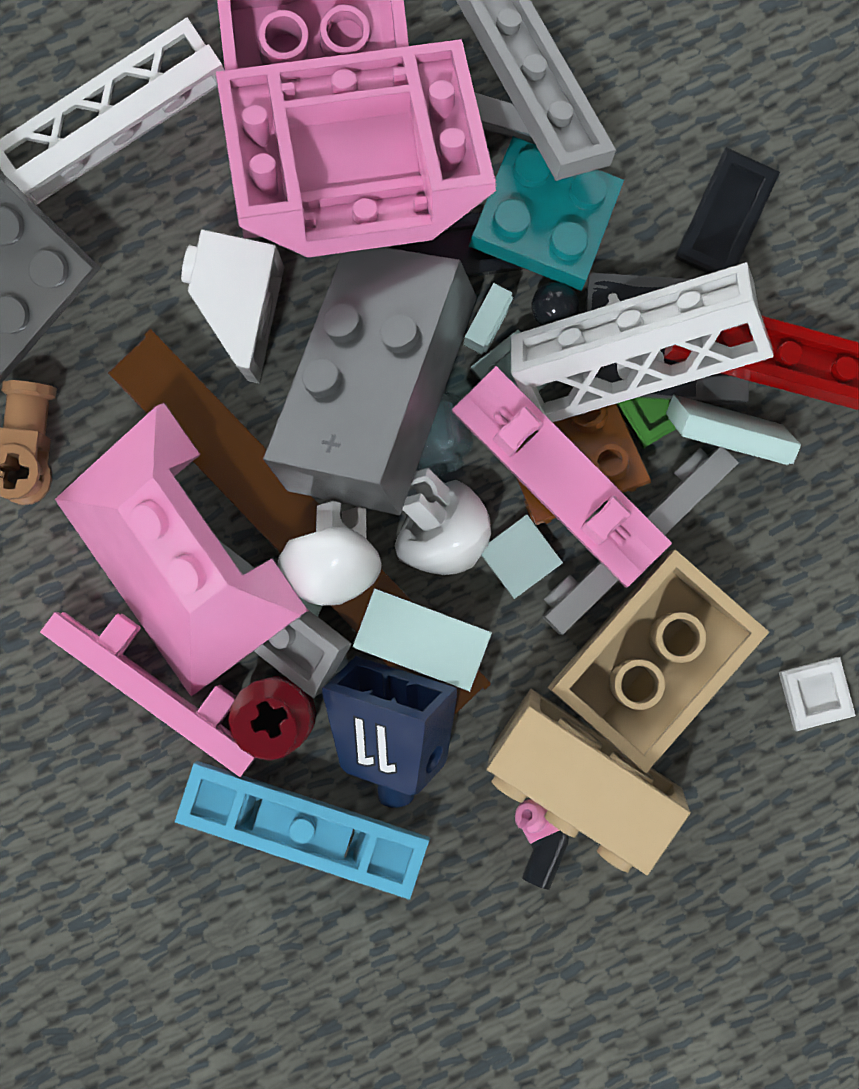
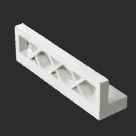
[0,17,224,205]
[511,262,774,422]

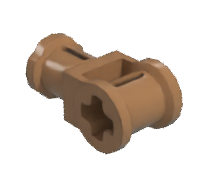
[0,380,57,505]

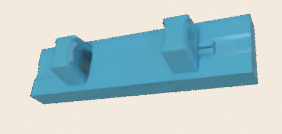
[175,761,430,900]

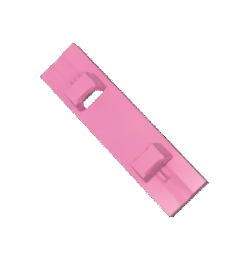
[452,366,672,587]
[40,612,256,777]

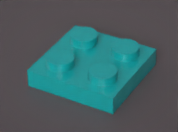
[469,136,624,291]

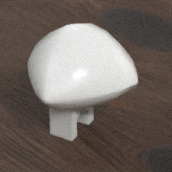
[395,468,491,575]
[277,501,382,605]

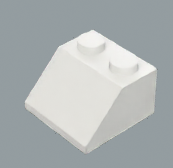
[181,230,284,384]

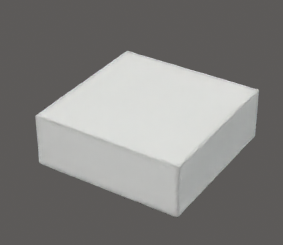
[779,657,856,731]

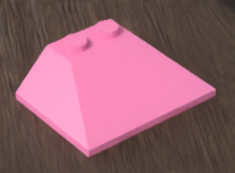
[216,39,496,257]
[55,403,308,696]

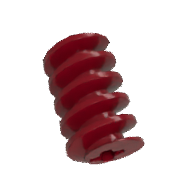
[229,675,317,760]

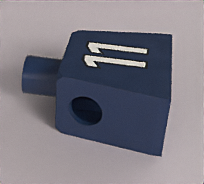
[322,656,457,808]

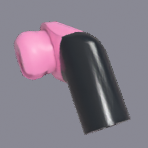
[515,799,569,890]

